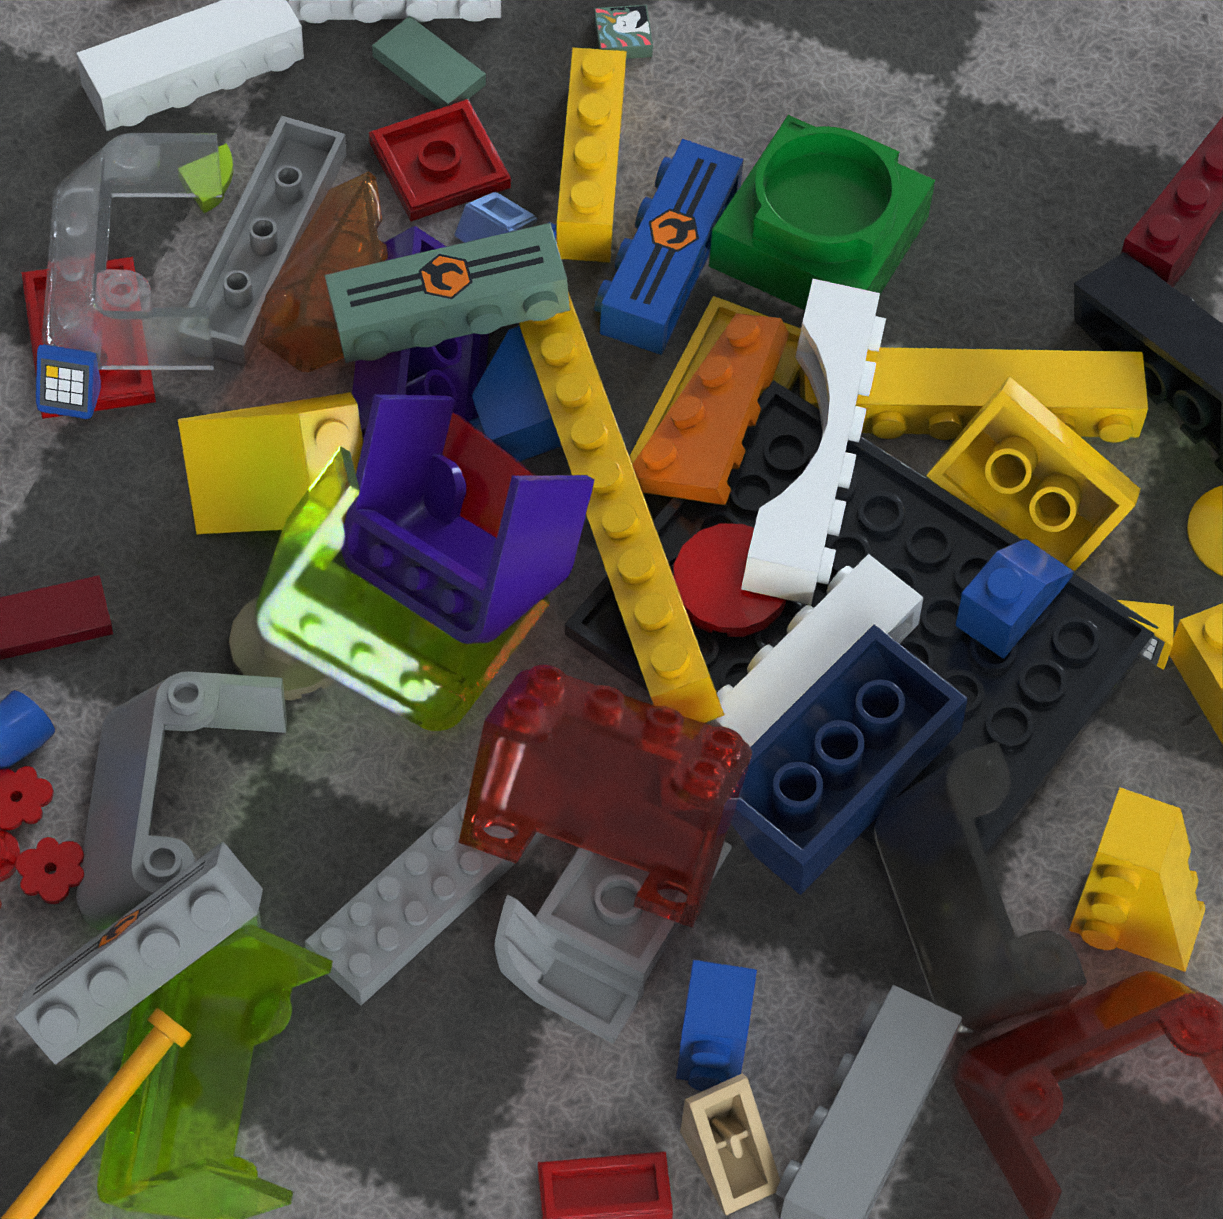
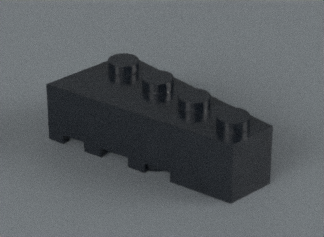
[1074,252,1223,473]

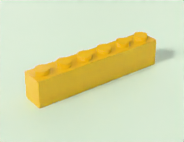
[799,347,1148,443]

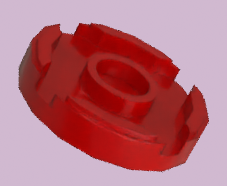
[673,524,787,637]

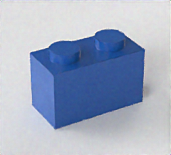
[676,960,757,1091]

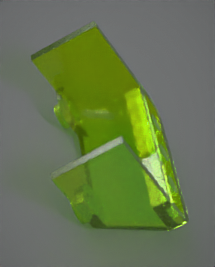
[255,446,550,731]
[97,924,333,1219]

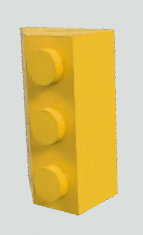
[926,376,1141,572]

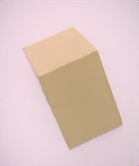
[680,1073,780,1215]

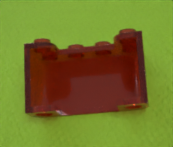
[458,665,752,928]

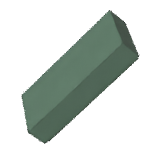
[372,16,486,108]

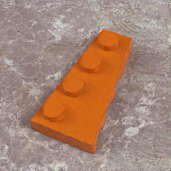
[632,313,789,505]

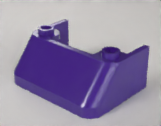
[341,395,595,644]

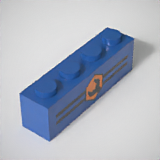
[594,139,744,355]

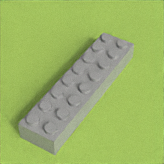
[178,116,346,366]
[305,743,578,1006]

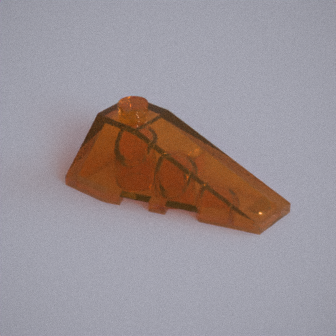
[257,171,388,372]

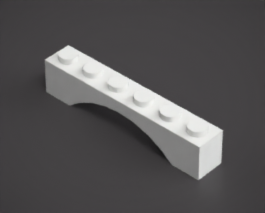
[741,279,886,605]

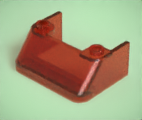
[955,971,1223,1219]

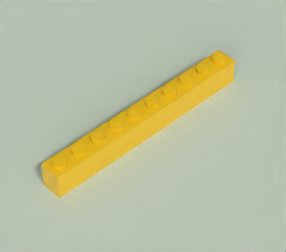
[519,291,725,737]

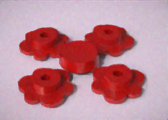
[0,766,84,909]

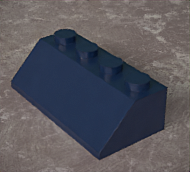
[709,624,968,895]

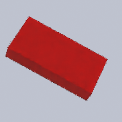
[537,1151,673,1219]

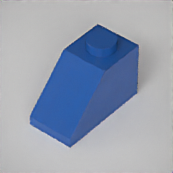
[469,326,562,462]
[955,539,1074,659]

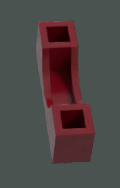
[1121,117,1223,287]

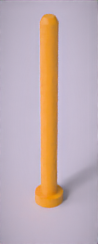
[0,1007,192,1219]

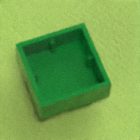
[709,115,935,310]

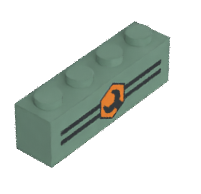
[325,223,570,363]

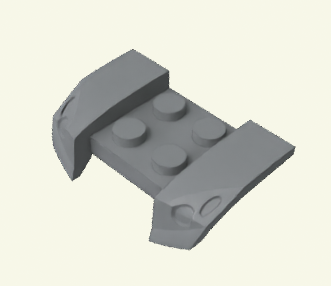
[494,773,732,1044]

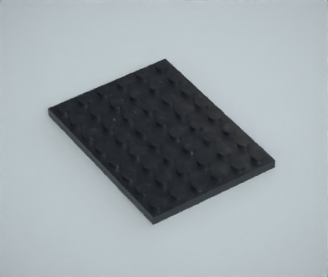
[565,380,1159,901]

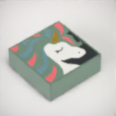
[594,5,653,59]

